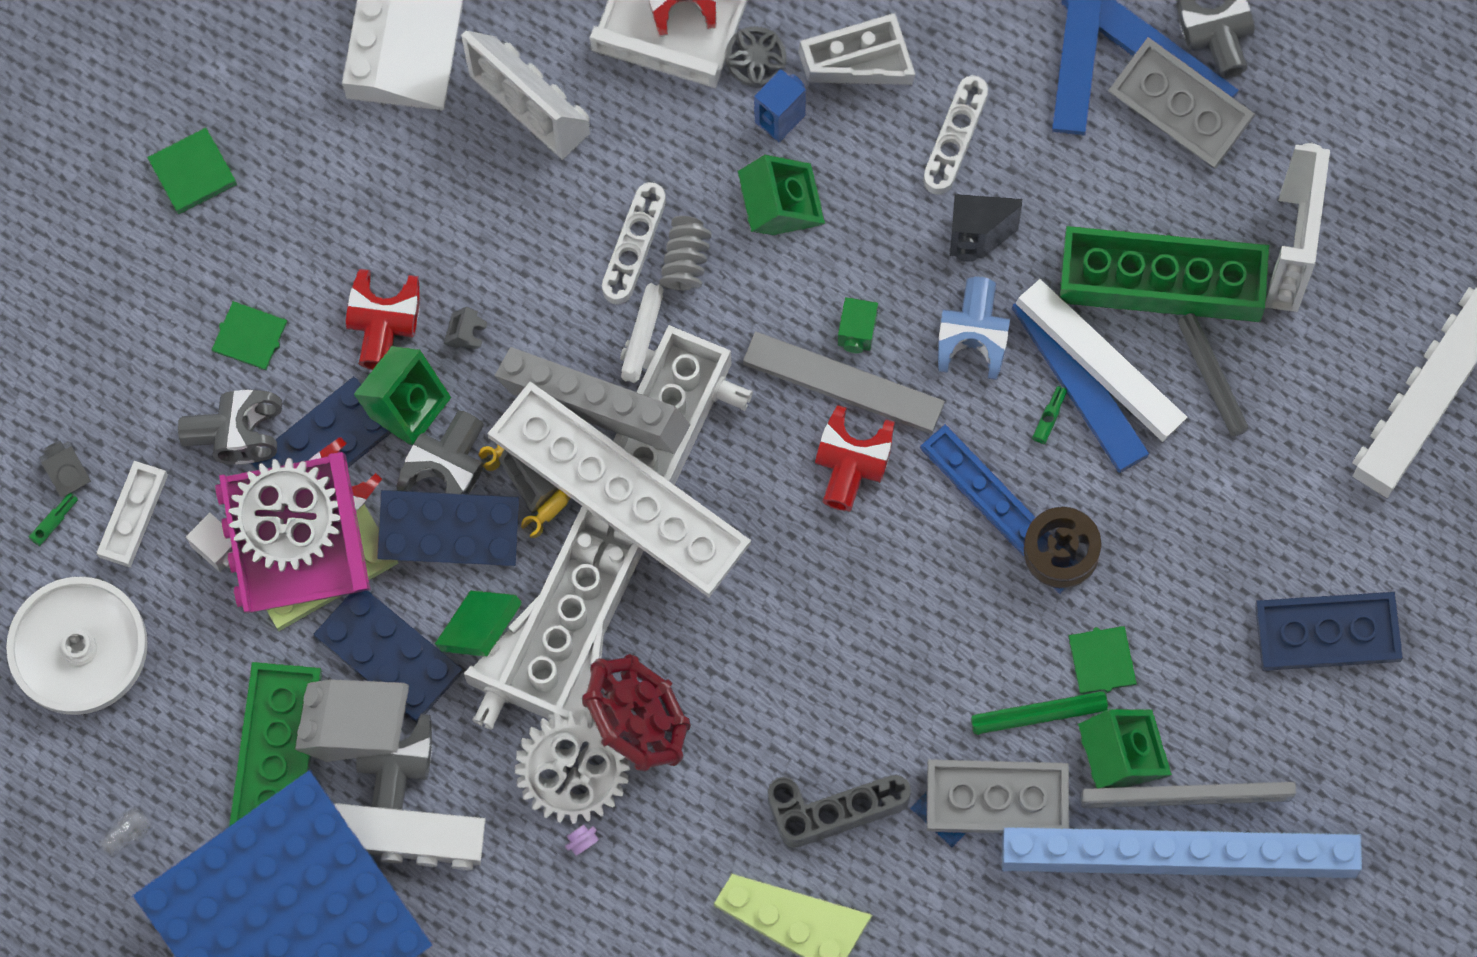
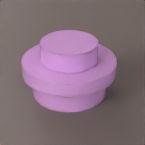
[565,824,599,856]

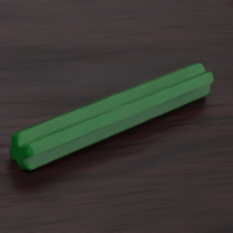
[971,691,1108,735]

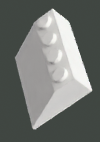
[342,0,463,110]
[461,31,590,160]

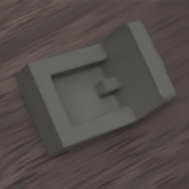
[39,441,91,497]

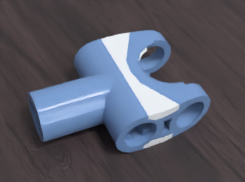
[938,277,1010,380]

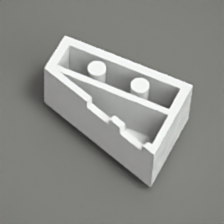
[798,13,915,84]

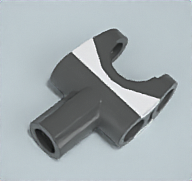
[1176,0,1255,79]
[178,390,283,465]
[396,410,484,494]
[356,714,432,810]

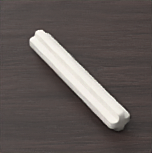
[621,283,664,383]

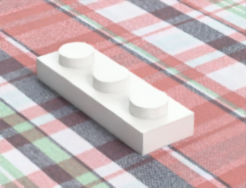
[96,461,168,568]

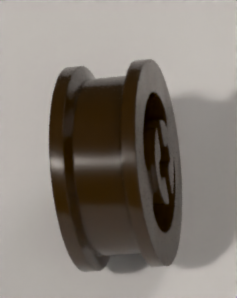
[1024,507,1101,589]

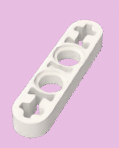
[924,76,988,195]
[602,182,666,304]

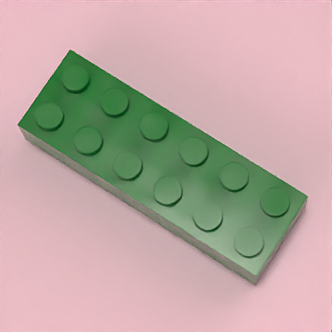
[1059,226,1269,322]

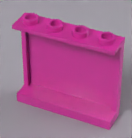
[215,452,371,613]

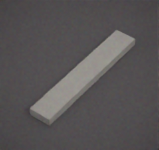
[743,331,945,434]
[1080,782,1296,808]

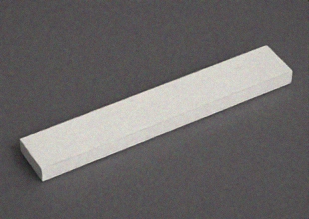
[1016,279,1187,442]

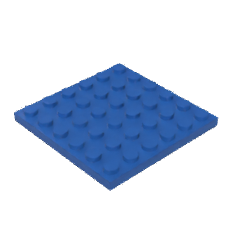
[132,770,433,957]

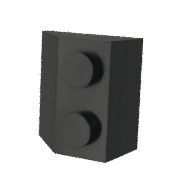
[949,194,1022,262]

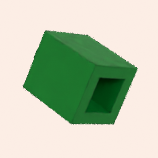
[838,297,878,353]

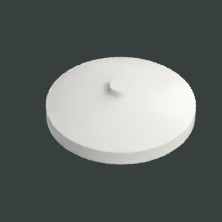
[6,577,147,715]

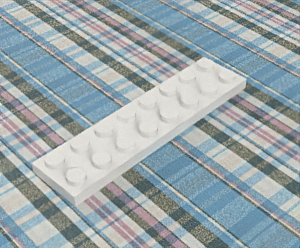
[488,382,751,597]

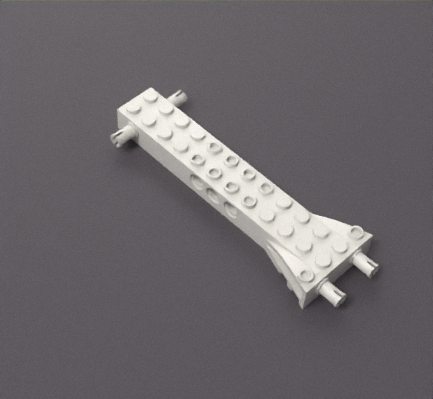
[464,325,753,748]

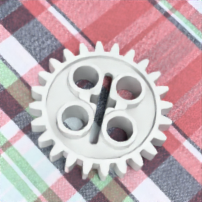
[229,458,341,571]
[515,710,630,824]

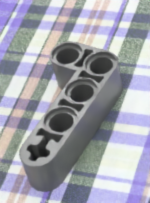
[768,775,911,848]

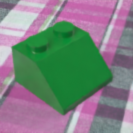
[738,155,825,235]
[354,346,452,445]
[1078,709,1172,789]

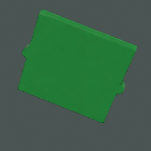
[211,301,288,370]
[1068,626,1137,694]

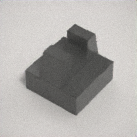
[444,306,487,349]

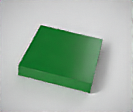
[147,127,237,215]
[435,590,522,657]

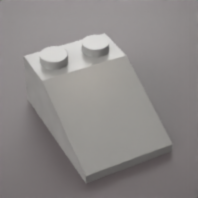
[295,680,409,762]

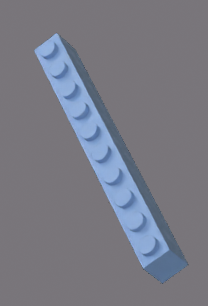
[1002,827,1362,878]

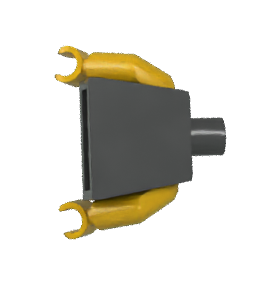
[479,444,571,538]

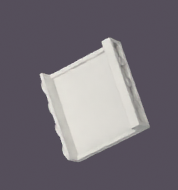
[590,0,748,88]
[1265,143,1330,312]

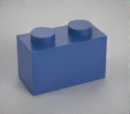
[754,69,806,143]

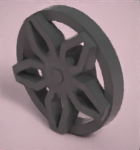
[725,26,787,87]

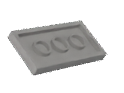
[1108,37,1256,169]
[927,760,1069,833]

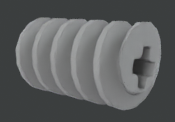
[659,216,712,290]

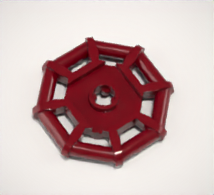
[582,654,691,772]

